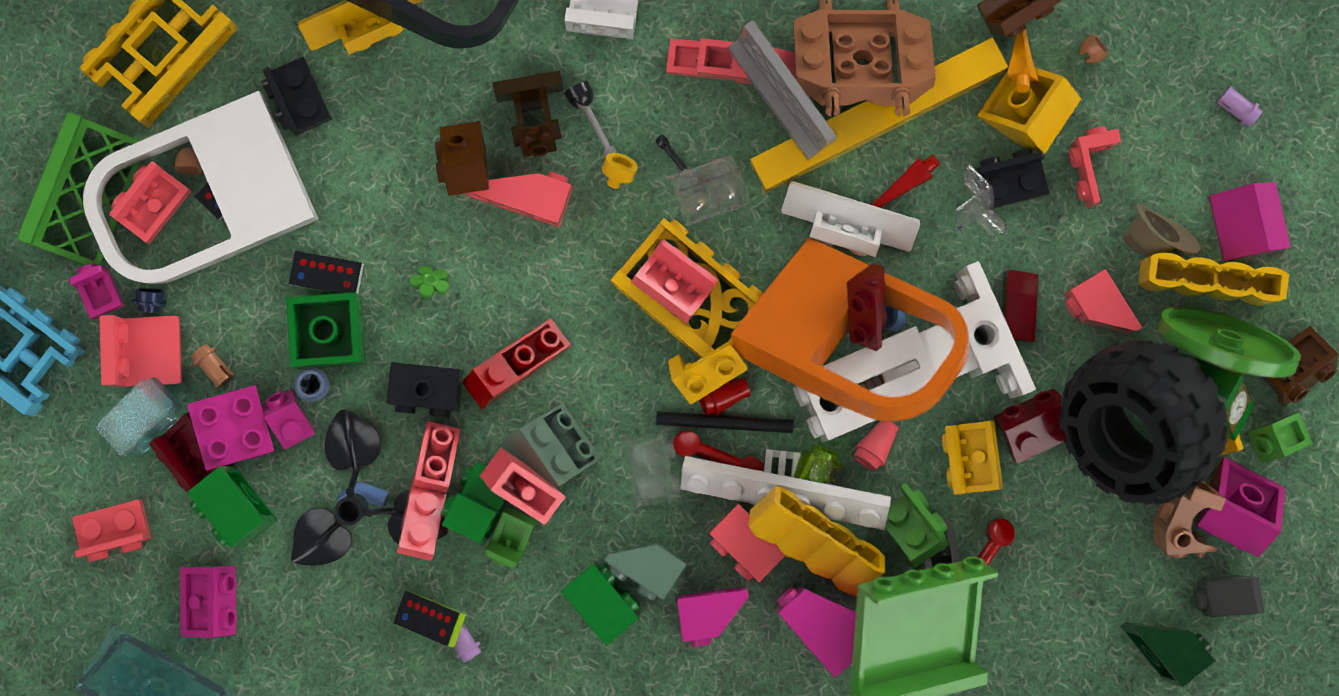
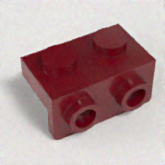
[994,389,1066,464]
[149,412,235,492]

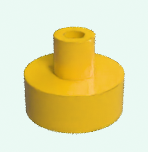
[602,153,638,189]

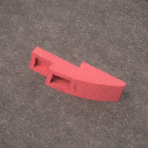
[666,38,796,85]
[397,421,460,561]

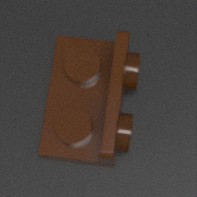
[1261,326,1339,407]

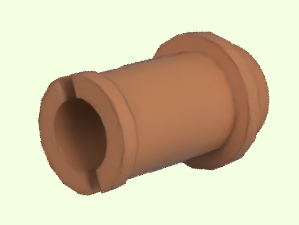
[191,344,234,389]

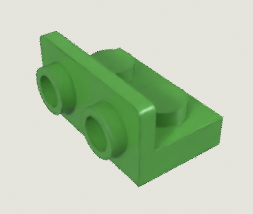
[885,482,949,568]

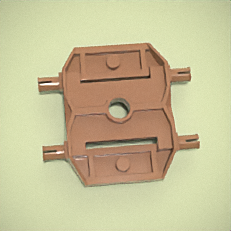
[793,0,936,117]

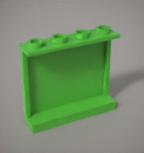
[850,557,998,696]

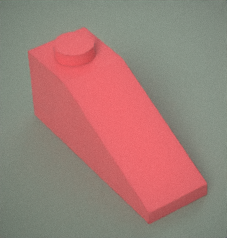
[464,172,573,228]

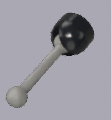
[564,80,617,158]

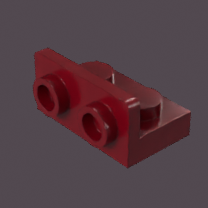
[847,263,887,351]

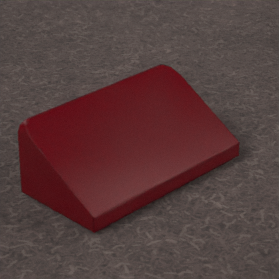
[1002,270,1038,342]

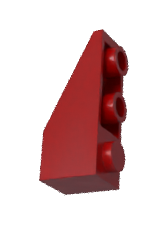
[462,318,571,410]

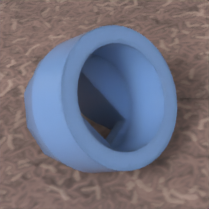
[884,305,906,332]

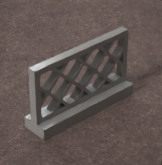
[727,20,837,161]

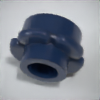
[131,288,166,313]

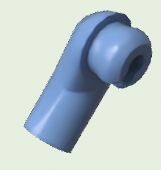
[336,482,389,508]

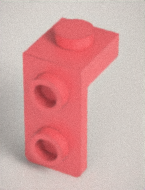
[1069,126,1121,208]

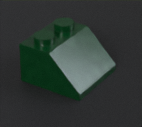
[1120,622,1215,688]

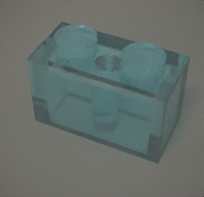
[94,377,183,458]

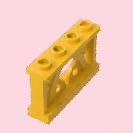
[610,218,763,359]

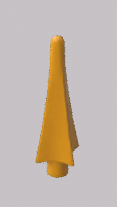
[1007,23,1039,93]

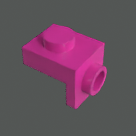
[68,263,125,320]
[262,389,315,450]

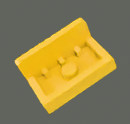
[942,421,1003,495]

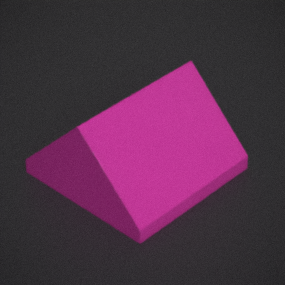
[1209,182,1291,262]

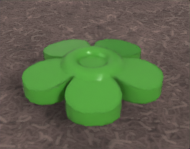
[410,266,449,298]

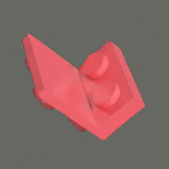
[99,315,182,388]

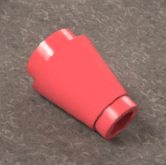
[853,421,899,471]

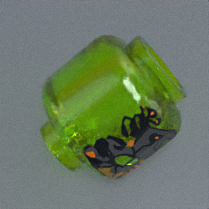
[793,445,843,486]

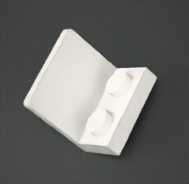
[565,0,638,39]

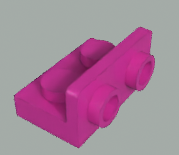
[180,566,237,638]

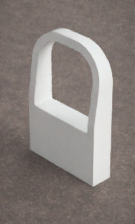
[83,91,319,284]

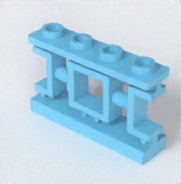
[0,278,86,416]

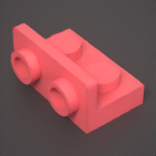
[72,499,152,562]

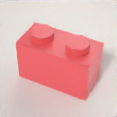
[709,504,785,582]

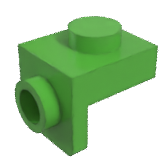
[484,506,537,568]

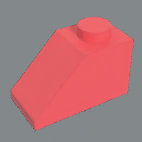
[1064,269,1142,334]
[480,448,566,525]

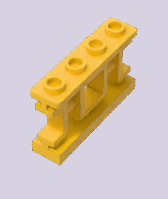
[79,0,238,128]

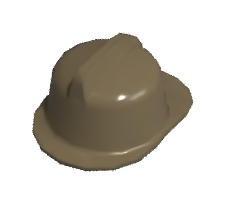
[1123,203,1200,256]

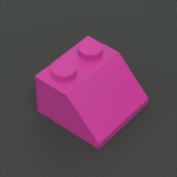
[1196,457,1286,558]
[677,587,749,647]

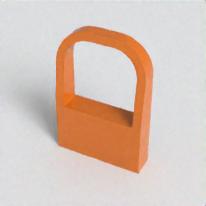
[731,237,969,421]

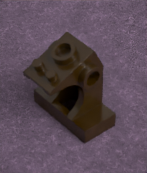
[492,71,564,157]

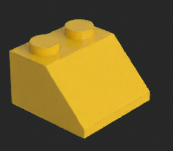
[977,68,1081,154]

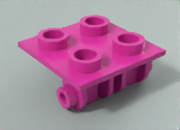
[187,385,274,471]

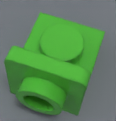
[1248,412,1313,463]

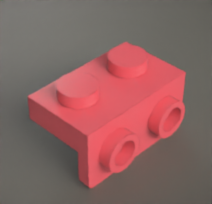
[109,161,192,245]
[631,240,718,324]

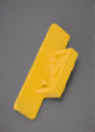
[297,0,423,55]

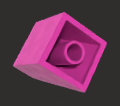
[774,586,856,678]

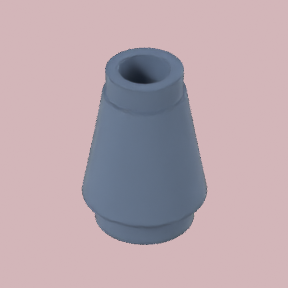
[294,367,329,402]

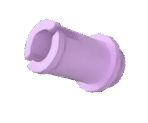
[1216,86,1263,127]
[454,623,481,663]

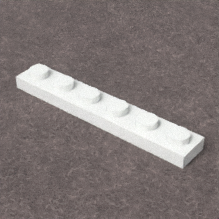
[680,456,891,530]

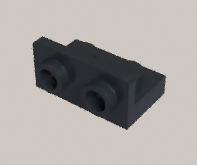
[261,57,332,136]
[972,148,1050,212]

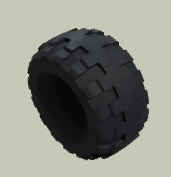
[1059,339,1228,505]

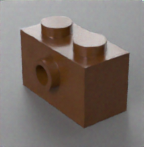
[435,121,489,196]

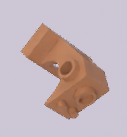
[1153,480,1226,558]

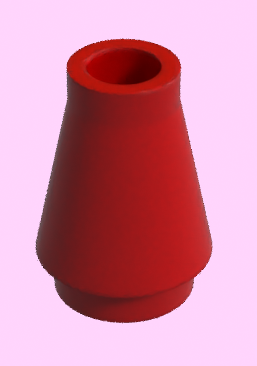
[699,377,751,416]

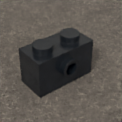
[386,362,463,418]

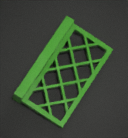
[17,112,143,266]

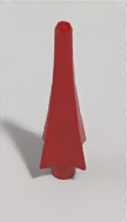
[870,154,940,208]

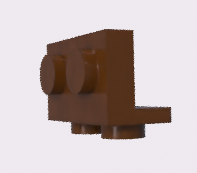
[977,0,1062,37]

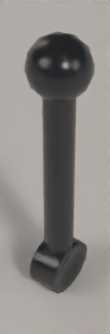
[656,135,705,193]

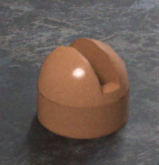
[1079,33,1109,64]
[174,147,202,175]

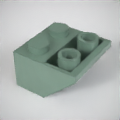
[497,403,601,489]
[604,543,687,601]

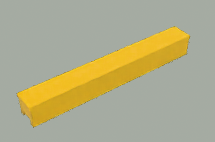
[750,37,1008,194]

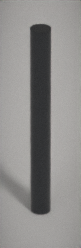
[656,411,793,433]

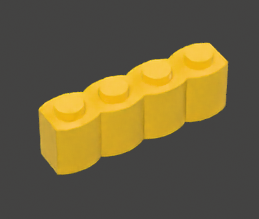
[1138,253,1289,306]
[748,486,885,596]

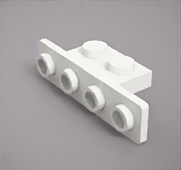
[781,181,920,257]

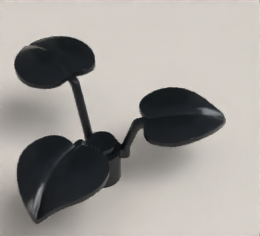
[291,409,448,566]

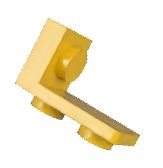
[668,342,748,405]

